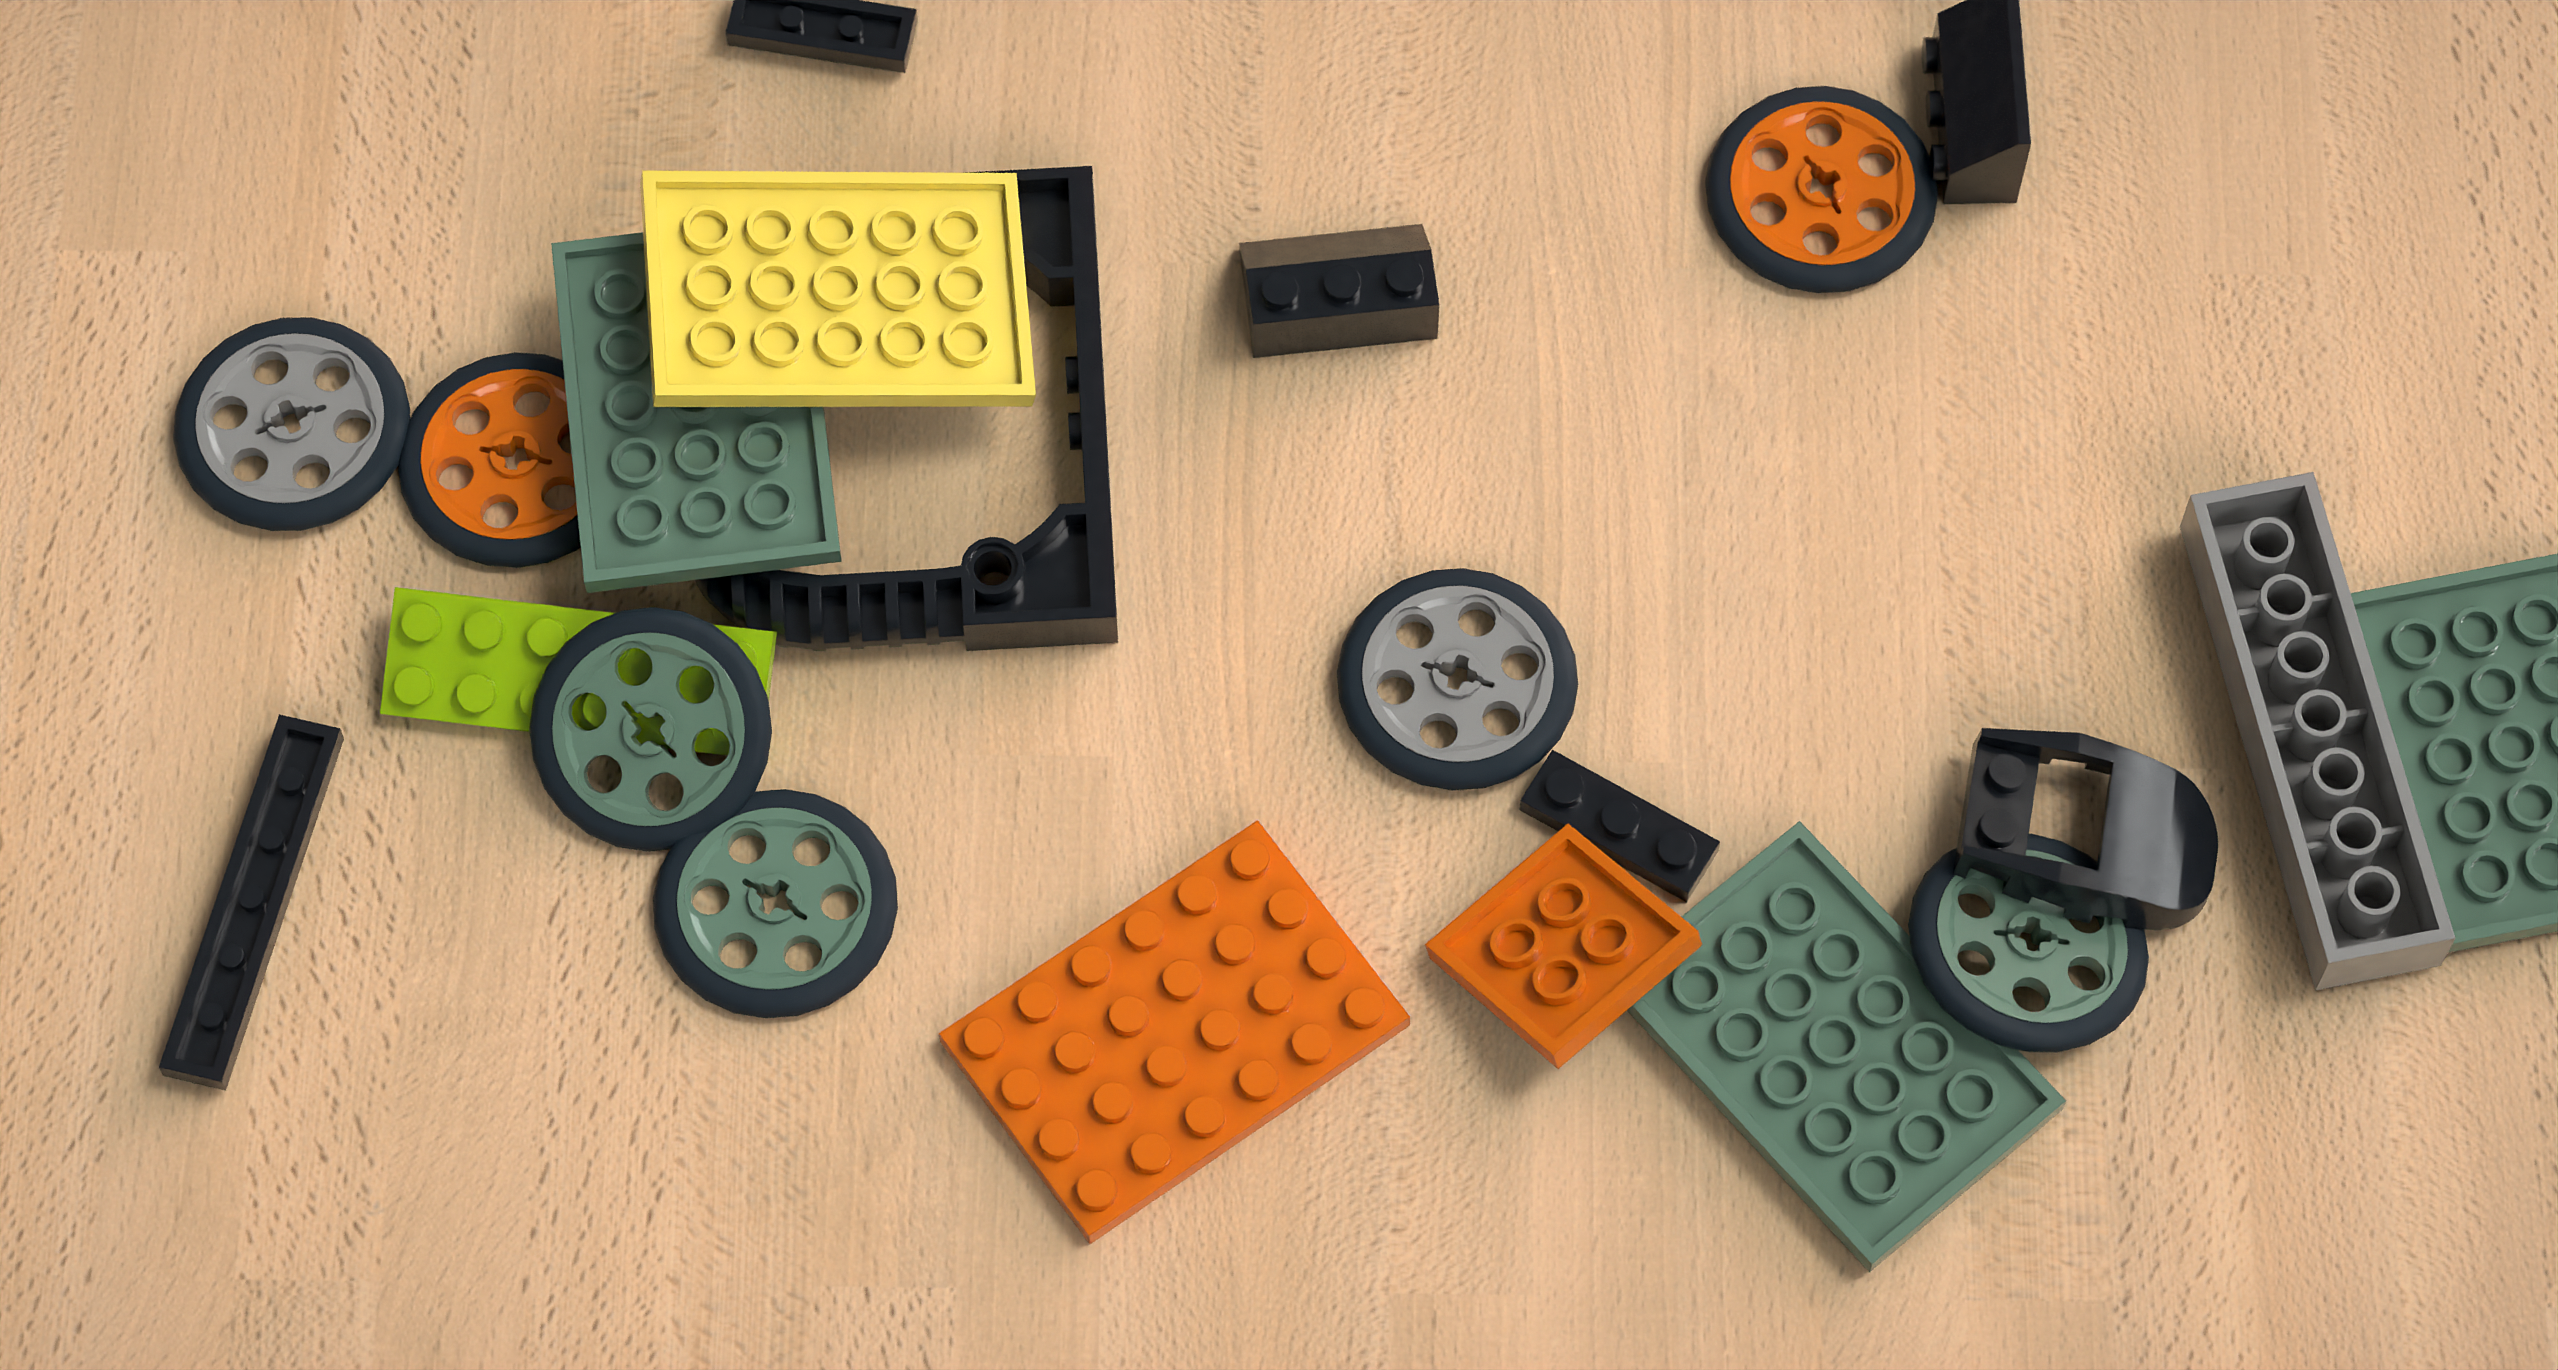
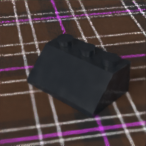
[1922,0,2031,204]
[1239,224,1439,358]

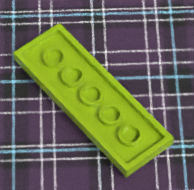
[380,587,777,755]

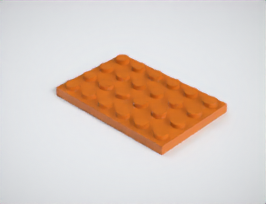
[939,820,1410,1244]

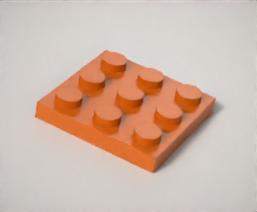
[1425,824,1702,1069]

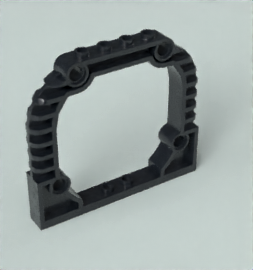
[695,166,1118,651]

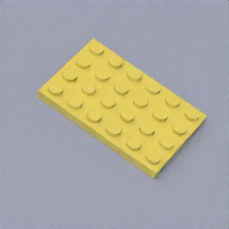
[640,170,1036,407]

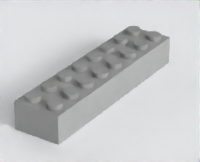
[2180,472,2455,991]

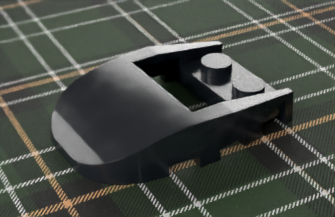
[1953,728,2218,930]

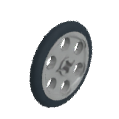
[173,317,410,531]
[1337,568,1579,791]

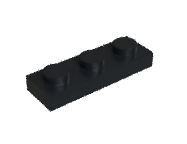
[725,0,918,73]
[1519,750,1720,902]

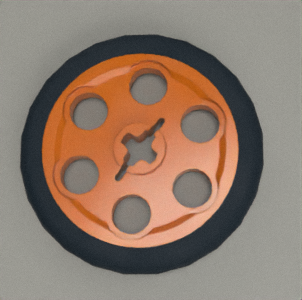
[1705,86,1938,293]
[398,352,581,568]

